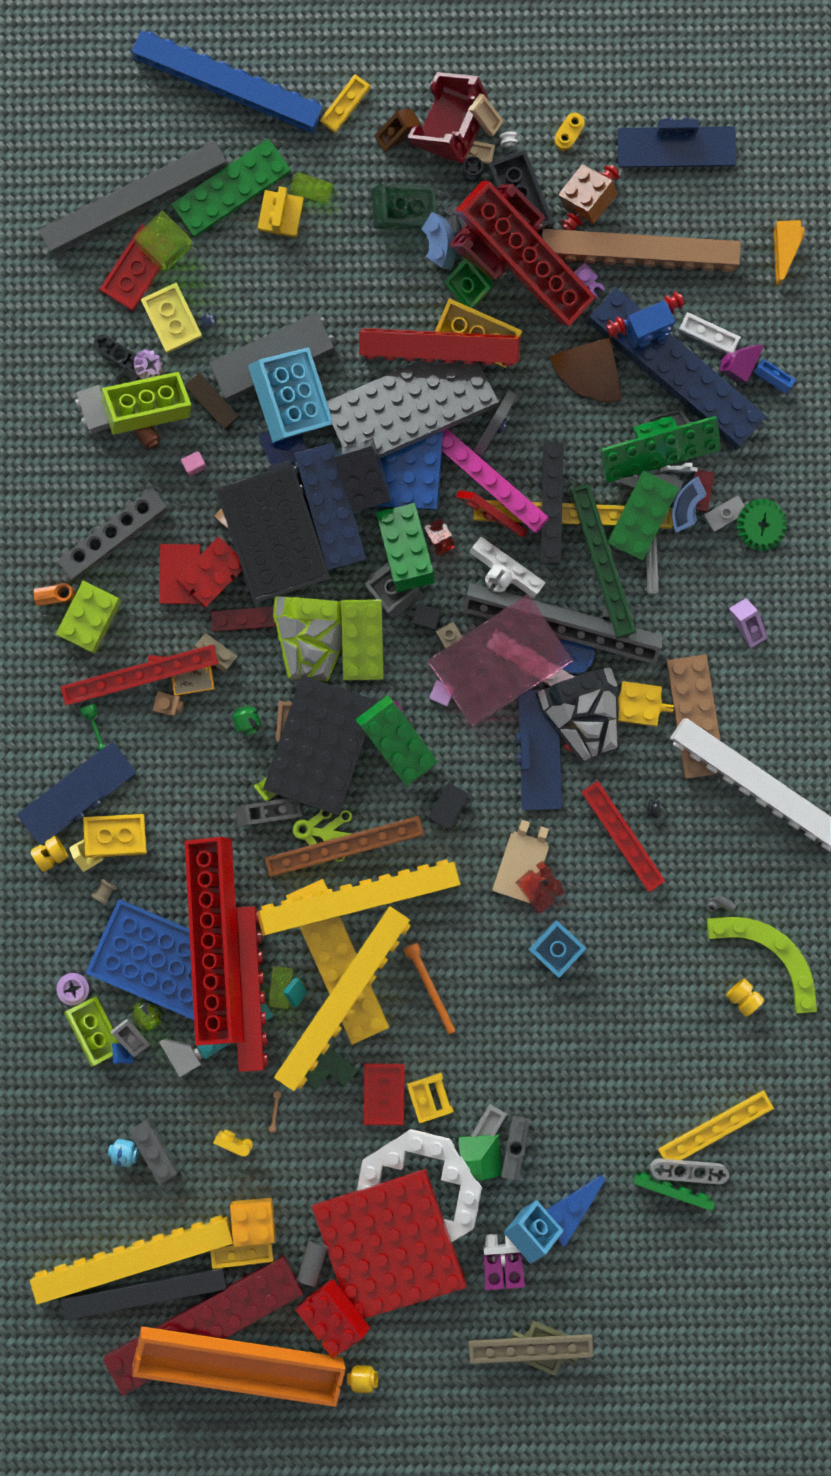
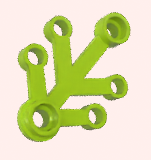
[293,809,361,862]

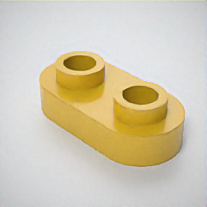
[554,113,585,151]

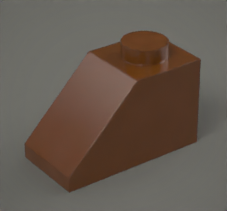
[374,109,422,152]

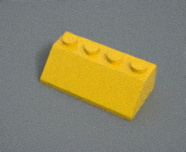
[435,298,523,368]

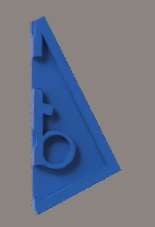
[546,1175,605,1247]

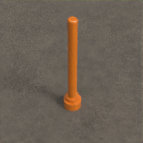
[403,942,456,1034]

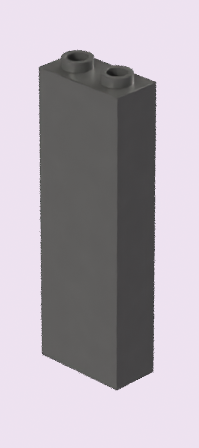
[209,312,336,403]

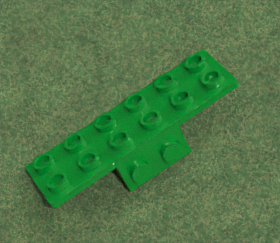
[601,416,721,483]

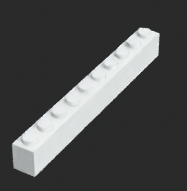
[670,718,831,852]

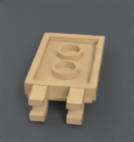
[492,820,549,903]

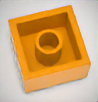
[230,1198,276,1247]

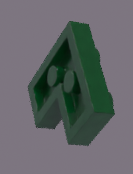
[304,1047,358,1090]

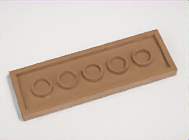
[666,654,720,779]

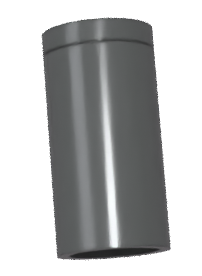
[297,1240,328,1286]

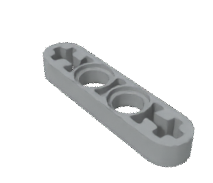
[650,1158,729,1184]

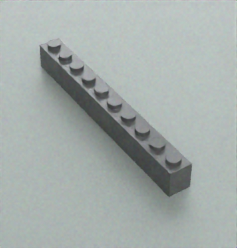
[39,141,227,257]
[462,583,663,664]

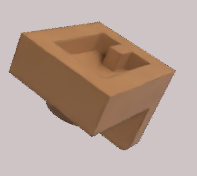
[152,691,184,717]

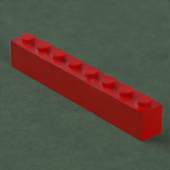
[359,328,520,366]
[236,906,268,1072]

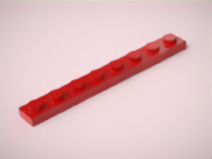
[60,644,219,706]

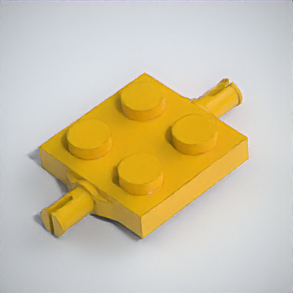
[618,681,674,727]

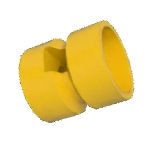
[31,836,69,872]
[726,978,764,1017]

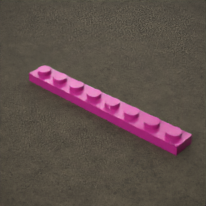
[442,429,550,533]

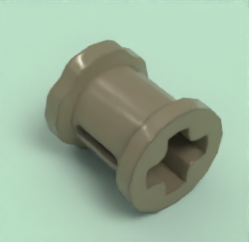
[91,878,117,905]

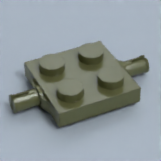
[511,1320,578,1376]

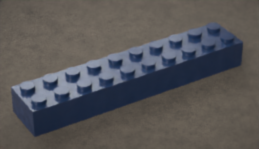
[588,287,767,450]

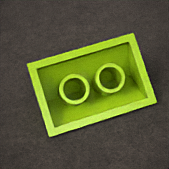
[64,996,120,1067]

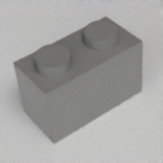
[75,385,110,434]

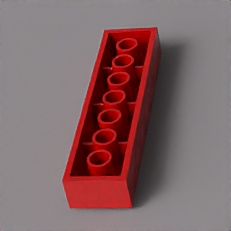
[455,181,596,326]

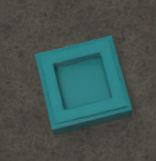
[283,978,308,1007]

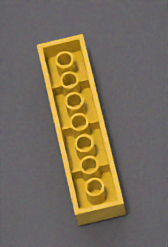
[286,879,389,1044]

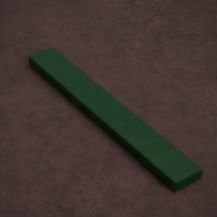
[570,484,637,639]

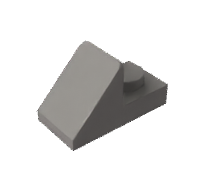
[111,1019,150,1057]

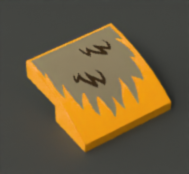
[172,666,215,696]

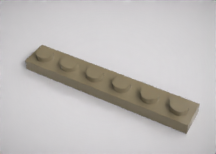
[469,1334,593,1364]

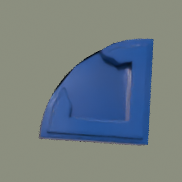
[112,1043,134,1064]

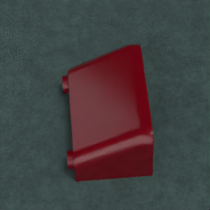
[408,72,489,163]
[450,184,546,279]

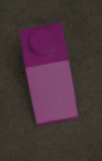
[719,345,764,382]

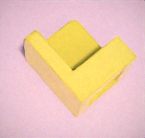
[70,839,104,872]

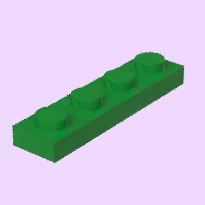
[633,1172,715,1211]

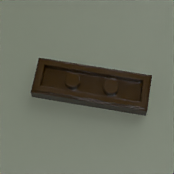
[184,373,239,430]

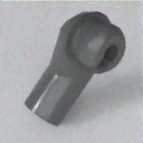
[706,895,736,913]

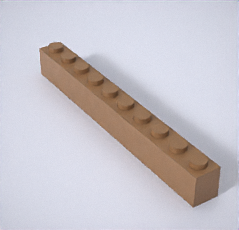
[541,229,741,272]

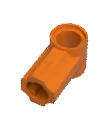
[33,583,76,606]

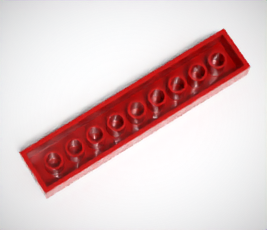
[185,837,244,1046]

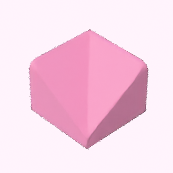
[181,452,207,476]

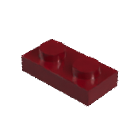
[693,470,715,513]

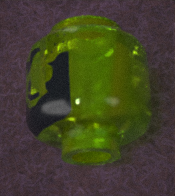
[131,1000,161,1031]

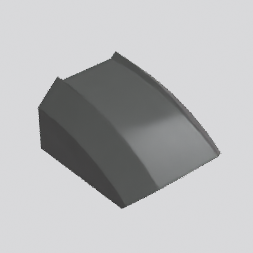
[364,562,422,618]

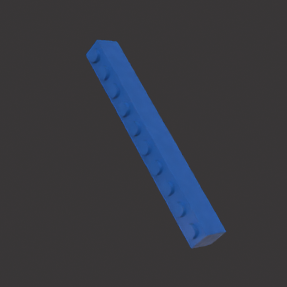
[132,30,323,134]

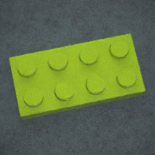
[341,599,383,680]

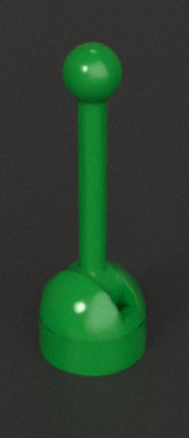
[80,704,105,751]

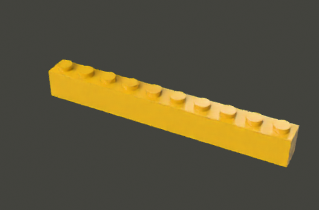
[257,859,460,936]
[274,906,411,1091]
[30,1215,233,1304]

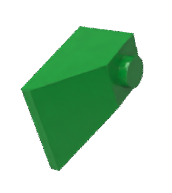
[444,259,493,308]
[458,1134,502,1181]

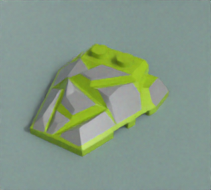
[273,596,342,682]

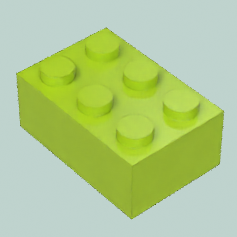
[56,581,122,654]

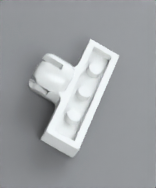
[469,537,546,598]

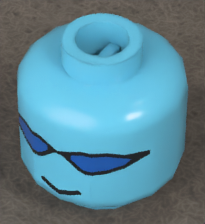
[108,1139,139,1168]

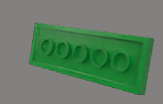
[171,138,291,238]

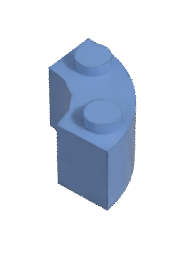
[422,212,457,271]
[672,476,706,533]

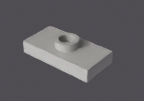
[703,495,744,533]

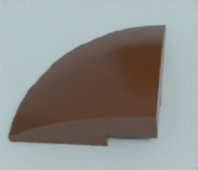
[550,338,621,402]

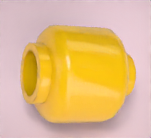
[347,1365,378,1393]

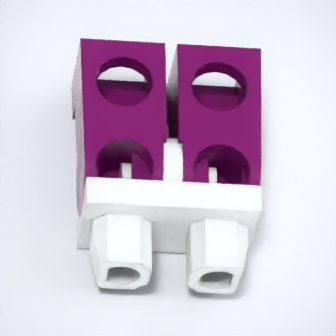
[483,1234,525,1290]

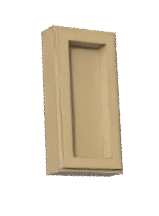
[469,94,504,136]

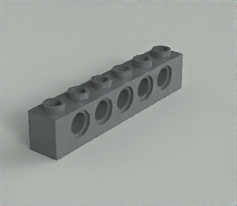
[57,488,169,582]

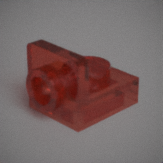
[425,518,455,554]

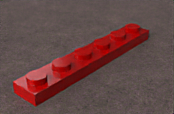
[581,781,665,892]

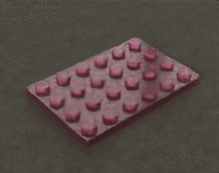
[427,594,573,726]

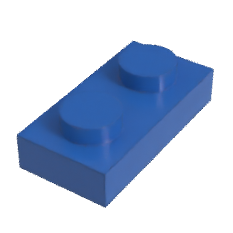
[754,358,796,394]

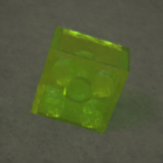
[134,210,193,273]

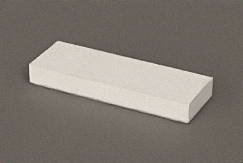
[678,312,741,354]

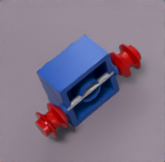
[606,291,685,348]

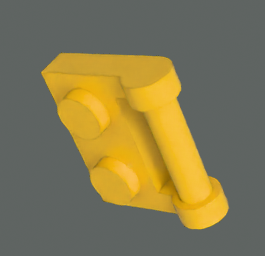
[407,1073,454,1123]
[213,1129,253,1157]

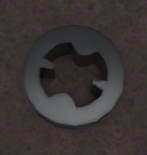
[647,799,660,818]

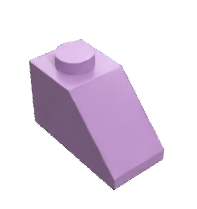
[729,598,768,648]

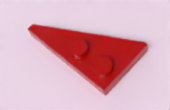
[455,490,527,537]

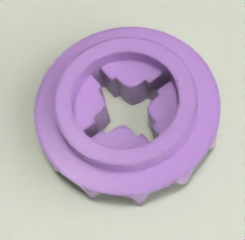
[134,349,163,379]
[57,973,89,1005]

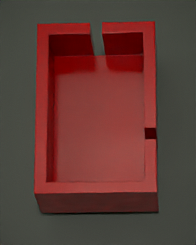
[176,536,243,610]
[295,1279,370,1359]

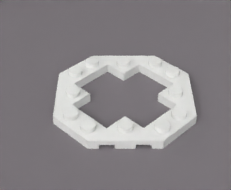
[357,1129,482,1242]

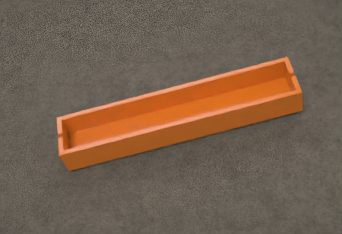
[133,1326,345,1407]

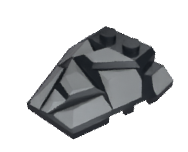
[535,668,619,762]

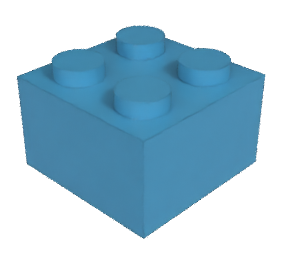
[528,920,587,978]
[504,1200,564,1264]

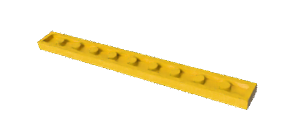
[473,500,673,529]

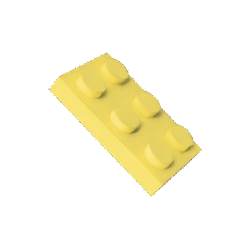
[141,283,202,354]

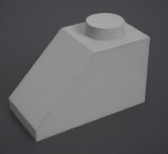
[160,1038,203,1077]

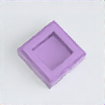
[429,680,455,706]

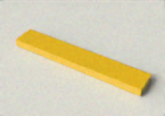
[658,1090,774,1167]

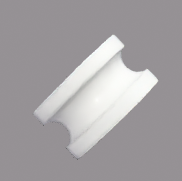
[500,132,518,148]

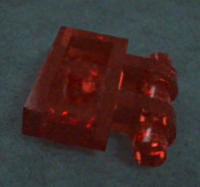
[515,861,565,914]

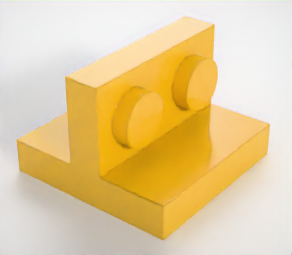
[257,186,304,238]

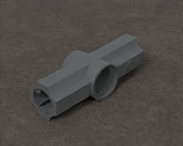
[501,1116,530,1180]

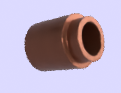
[134,426,161,450]

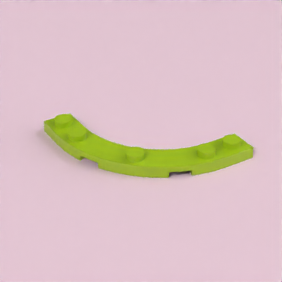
[707,917,817,1013]

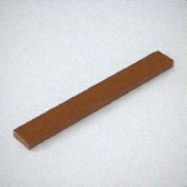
[265,816,425,877]

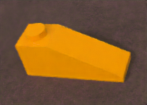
[774,220,805,285]

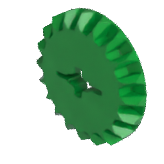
[737,499,788,551]

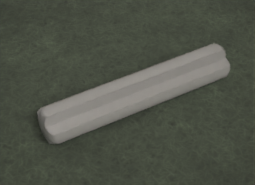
[646,536,659,595]

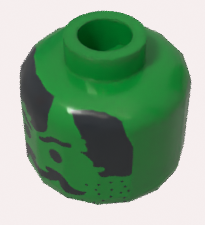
[232,705,261,736]

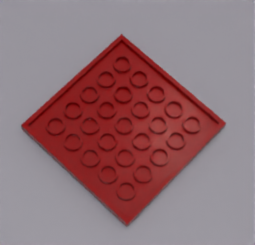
[311,1169,467,1319]

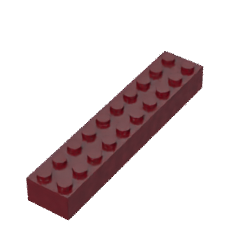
[103,1254,304,1396]

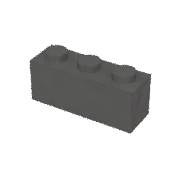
[129,1118,180,1184]

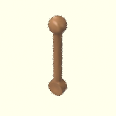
[269,1090,281,1133]

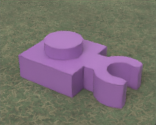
[574,263,605,300]

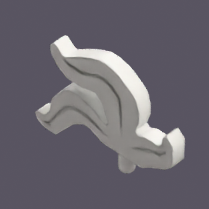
[660,463,698,474]

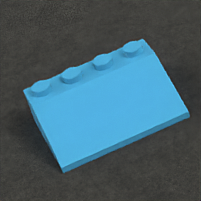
[248,347,332,443]

